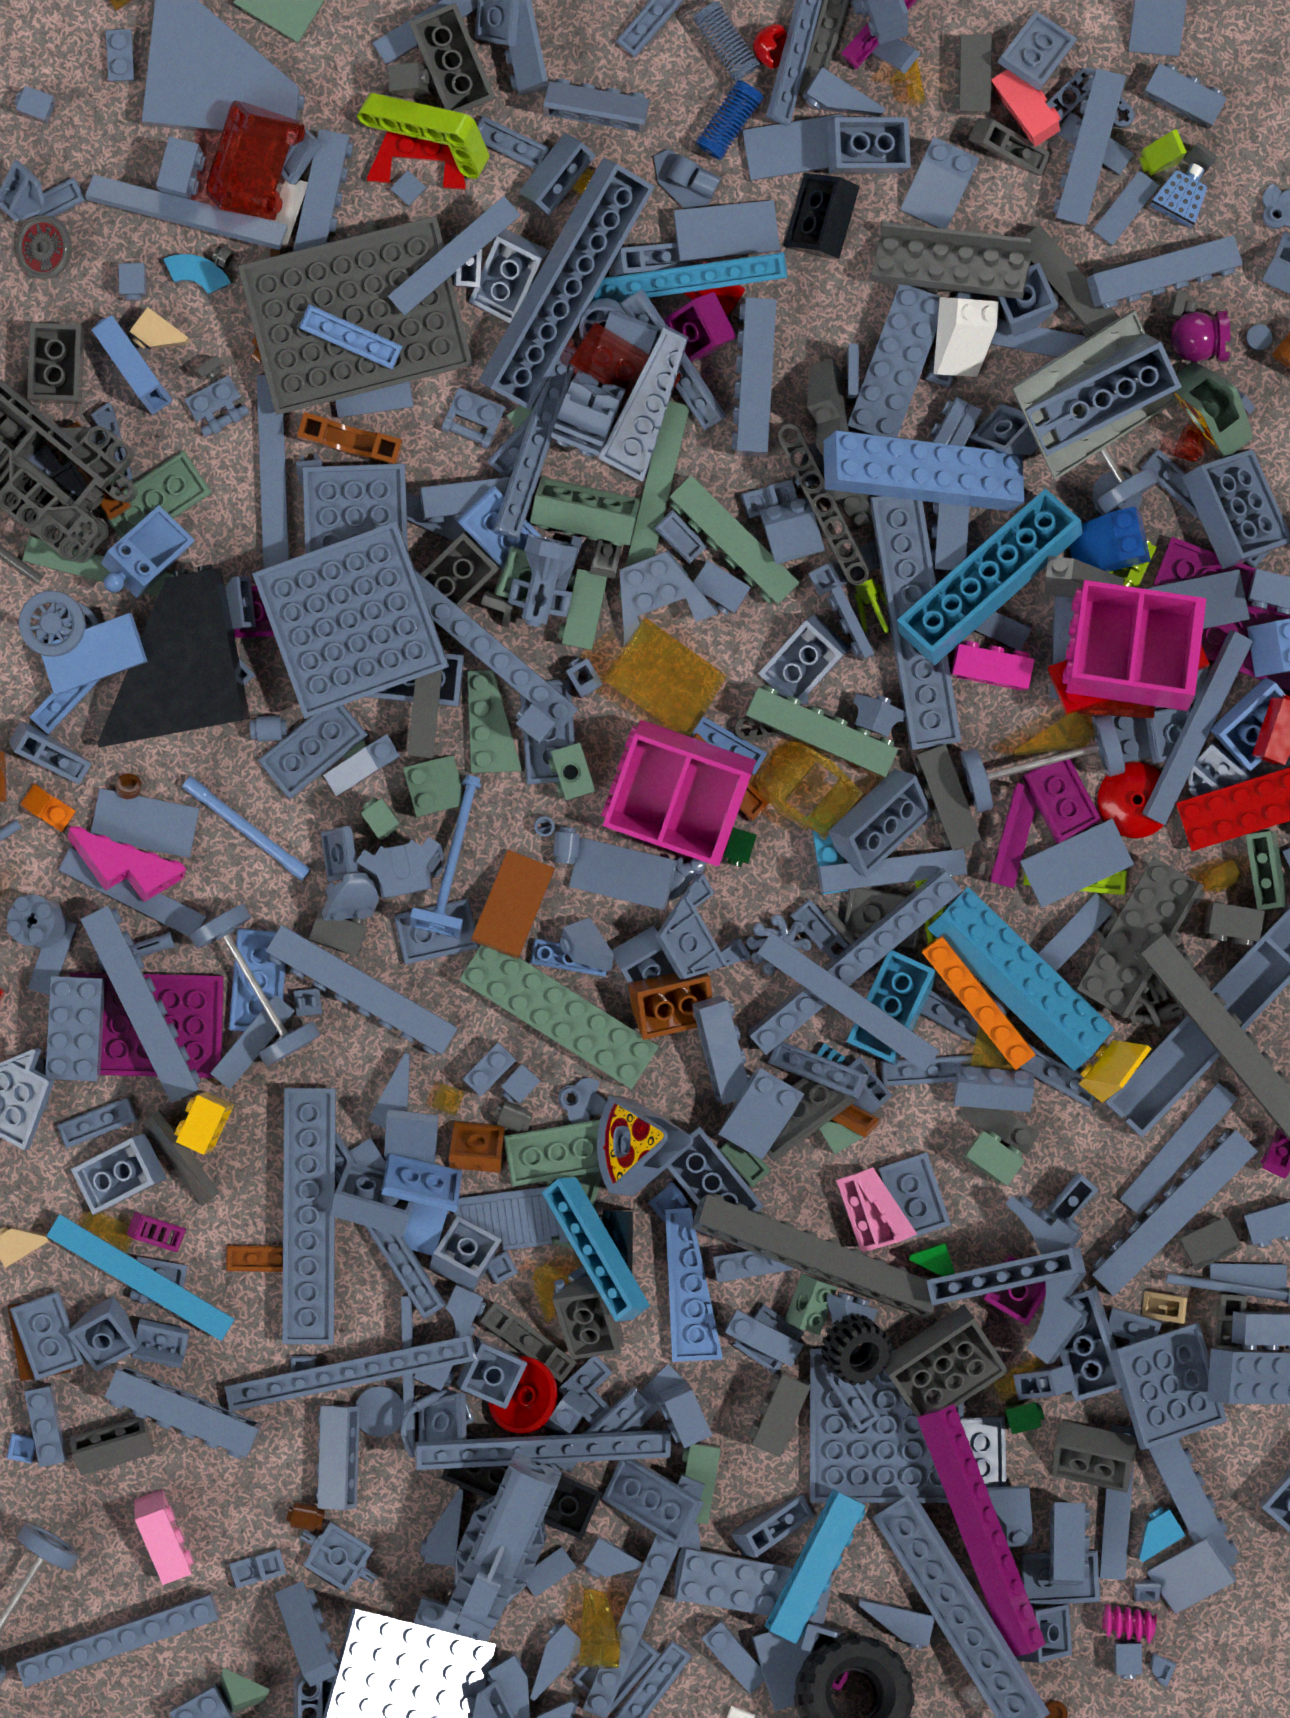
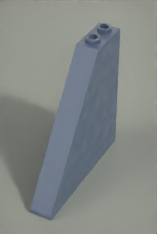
[142,0,305,141]

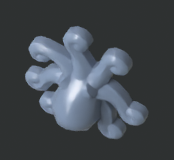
[746,914,812,975]

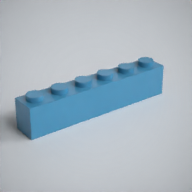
[542,1177,650,1322]
[764,1488,865,1644]

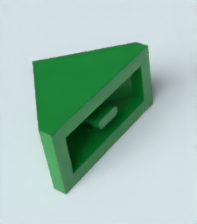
[908,1242,955,1276]

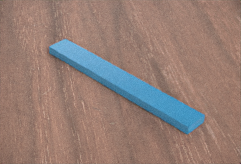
[590,252,788,303]
[47,1214,235,1341]

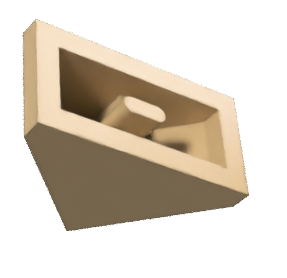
[1142,1291,1187,1324]

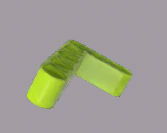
[357,93,490,179]

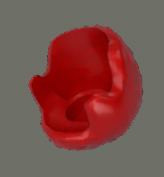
[753,24,787,69]

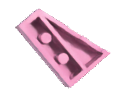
[836,1168,917,1252]
[134,1489,194,1585]

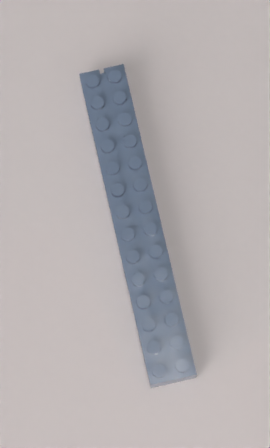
[1104,904,1290,1138]

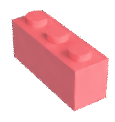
[991,70,1061,147]

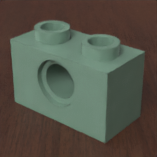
[548,743,595,801]
[784,1273,837,1335]

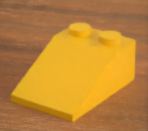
[1078,1040,1152,1103]

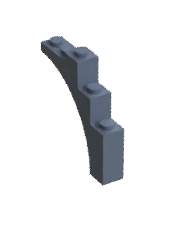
[1006,1194,1089,1364]

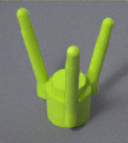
[854,579,889,633]

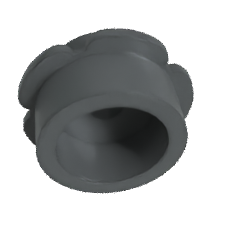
[212,244,234,268]

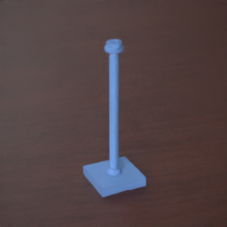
[410,775,481,939]

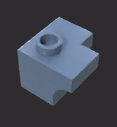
[853,693,906,737]

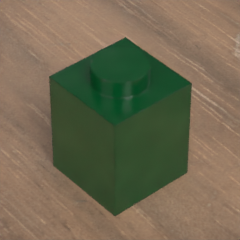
[724,827,757,868]

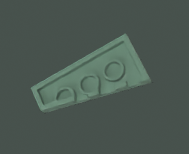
[467,670,522,773]

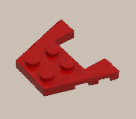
[367,131,466,191]

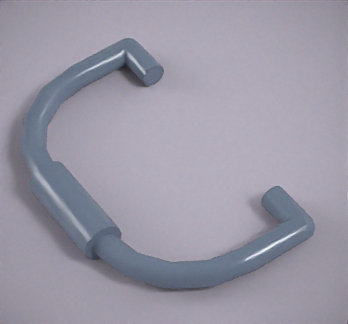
[400,1390,474,1458]

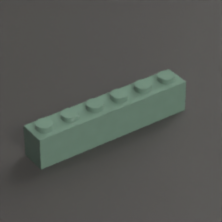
[669,475,800,606]
[745,685,898,778]

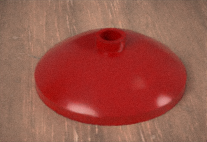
[1097,762,1172,838]
[488,1357,557,1434]

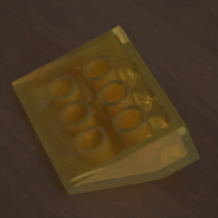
[601,617,727,736]

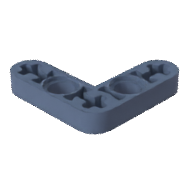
[1046,68,1134,128]

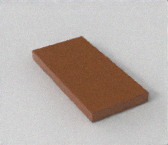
[471,850,555,959]

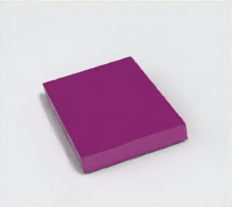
[1022,759,1102,844]

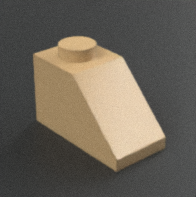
[129,307,191,350]
[0,1226,52,1268]

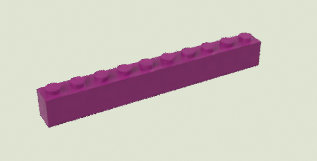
[917,1404,1046,1657]

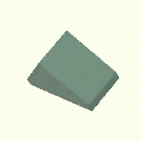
[819,1121,863,1154]
[219,1668,270,1713]

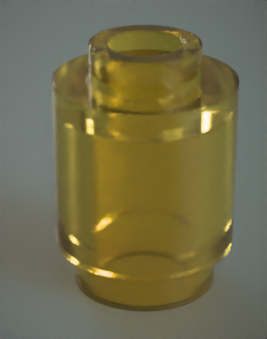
[1201,860,1241,894]

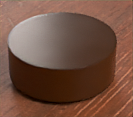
[116,773,141,799]
[1044,1700,1068,1718]

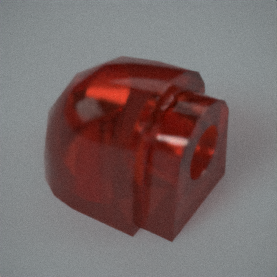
[1174,424,1205,462]

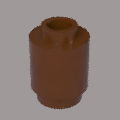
[286,1502,325,1531]

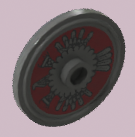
[16,215,72,279]

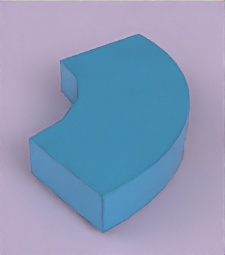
[163,254,231,295]

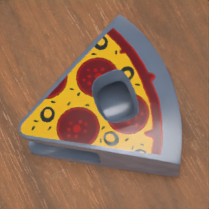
[597,1095,693,1196]

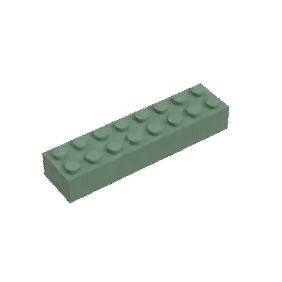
[459,945,659,1090]

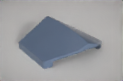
[0,160,45,222]

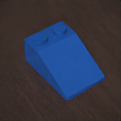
[1069,506,1151,572]

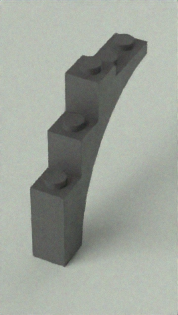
[807,358,873,528]

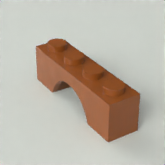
[297,412,404,464]

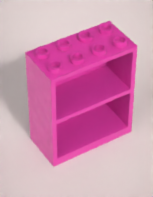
[1062,580,1207,711]
[601,719,756,867]

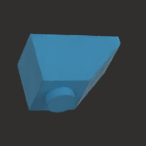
[1137,1506,1186,1563]

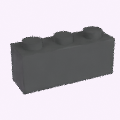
[954,35,992,115]
[70,1417,155,1476]

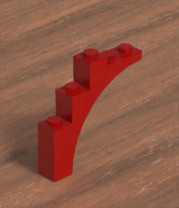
[1252,695,1290,765]

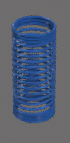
[695,80,764,160]

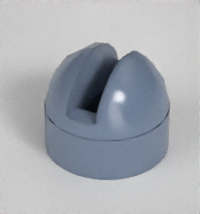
[534,815,555,837]

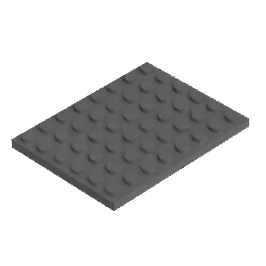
[237,216,473,415]

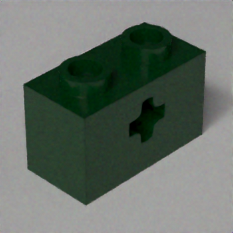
[1002,1399,1045,1435]

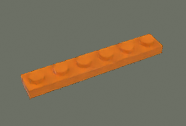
[922,935,1036,1070]

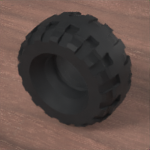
[794,1635,915,1718]

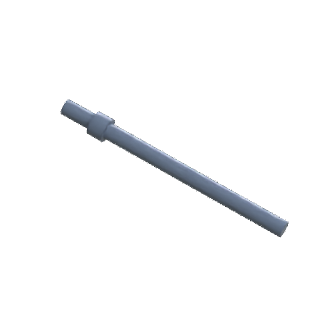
[1166,1273,1290,1304]

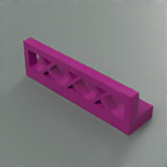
[989,783,1036,889]

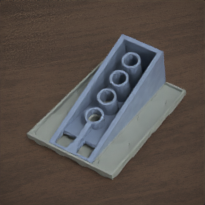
[1011,310,1181,480]

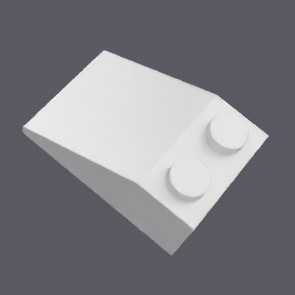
[934,297,999,377]

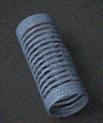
[693,1,760,82]

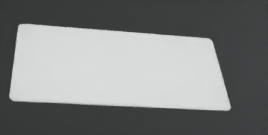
[271,179,308,245]

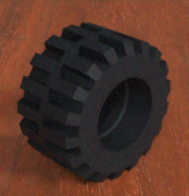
[821,1314,892,1386]

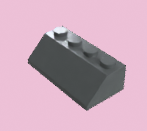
[409,2,496,113]

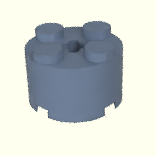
[6,895,66,949]

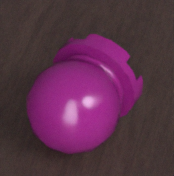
[1170,311,1231,363]

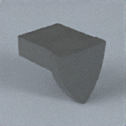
[481,588,516,627]

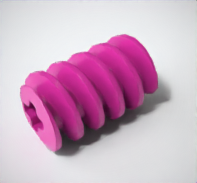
[1102,1604,1157,1644]

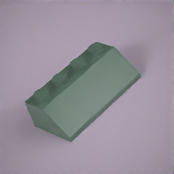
[530,477,641,546]

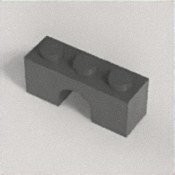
[1213,1292,1247,1349]

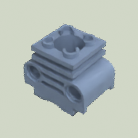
[551,370,626,456]

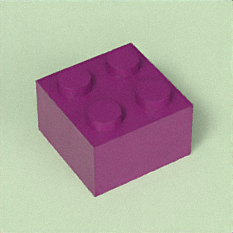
[663,292,737,363]
[981,1254,1046,1326]

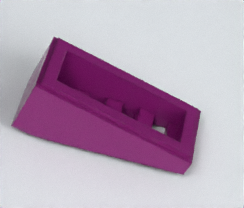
[127,1211,186,1252]

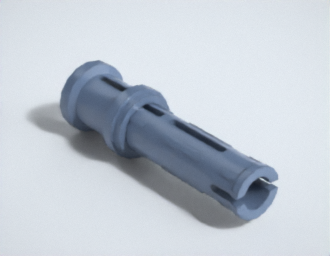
[96,932,175,973]

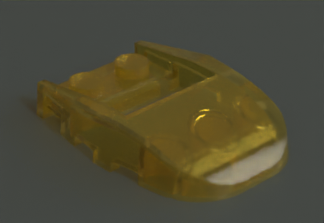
[756,742,863,840]

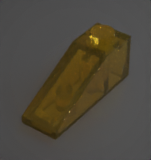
[1011,711,1093,756]
[579,1589,621,1669]

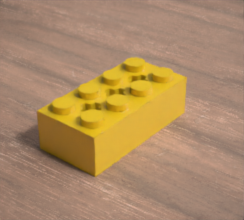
[174,1092,234,1155]

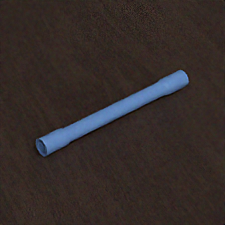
[182,776,311,881]

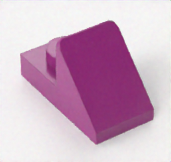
[1260,1128,1290,1179]

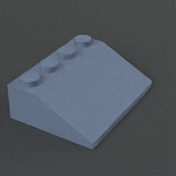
[1182,449,1290,569]

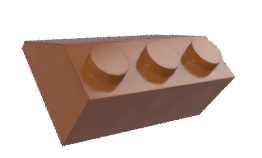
[628,972,712,1040]

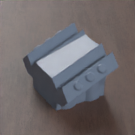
[356,836,446,899]

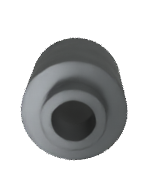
[493,1101,533,1132]

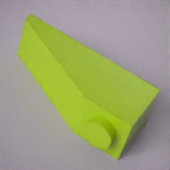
[1139,129,1187,176]

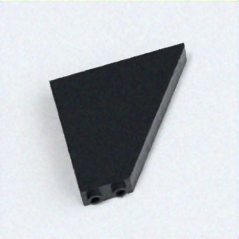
[98,564,251,747]

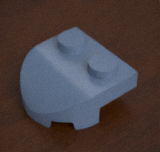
[1188,741,1251,797]
[321,873,379,921]

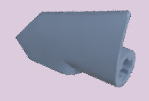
[654,149,721,209]

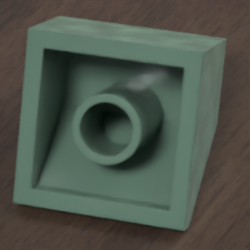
[403,755,464,818]
[961,1130,1025,1186]

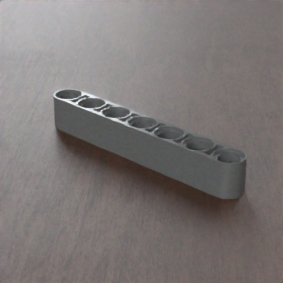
[778,423,869,585]

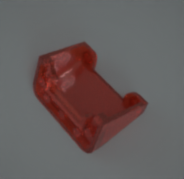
[206,100,305,221]

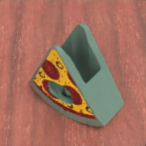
[1172,362,1253,458]

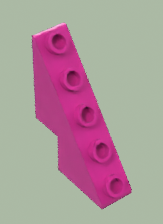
[68,826,186,902]

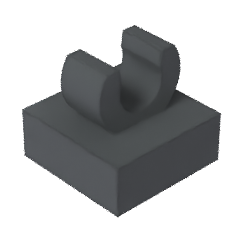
[1166,290,1197,319]

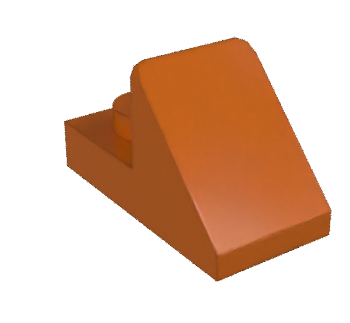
[20,783,77,832]

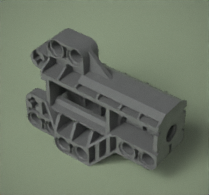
[0,380,138,563]

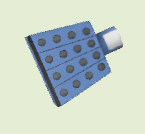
[1149,163,1207,228]

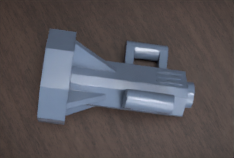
[508,534,579,627]

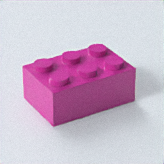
[951,640,1035,691]

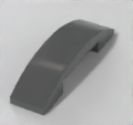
[480,1301,577,1383]

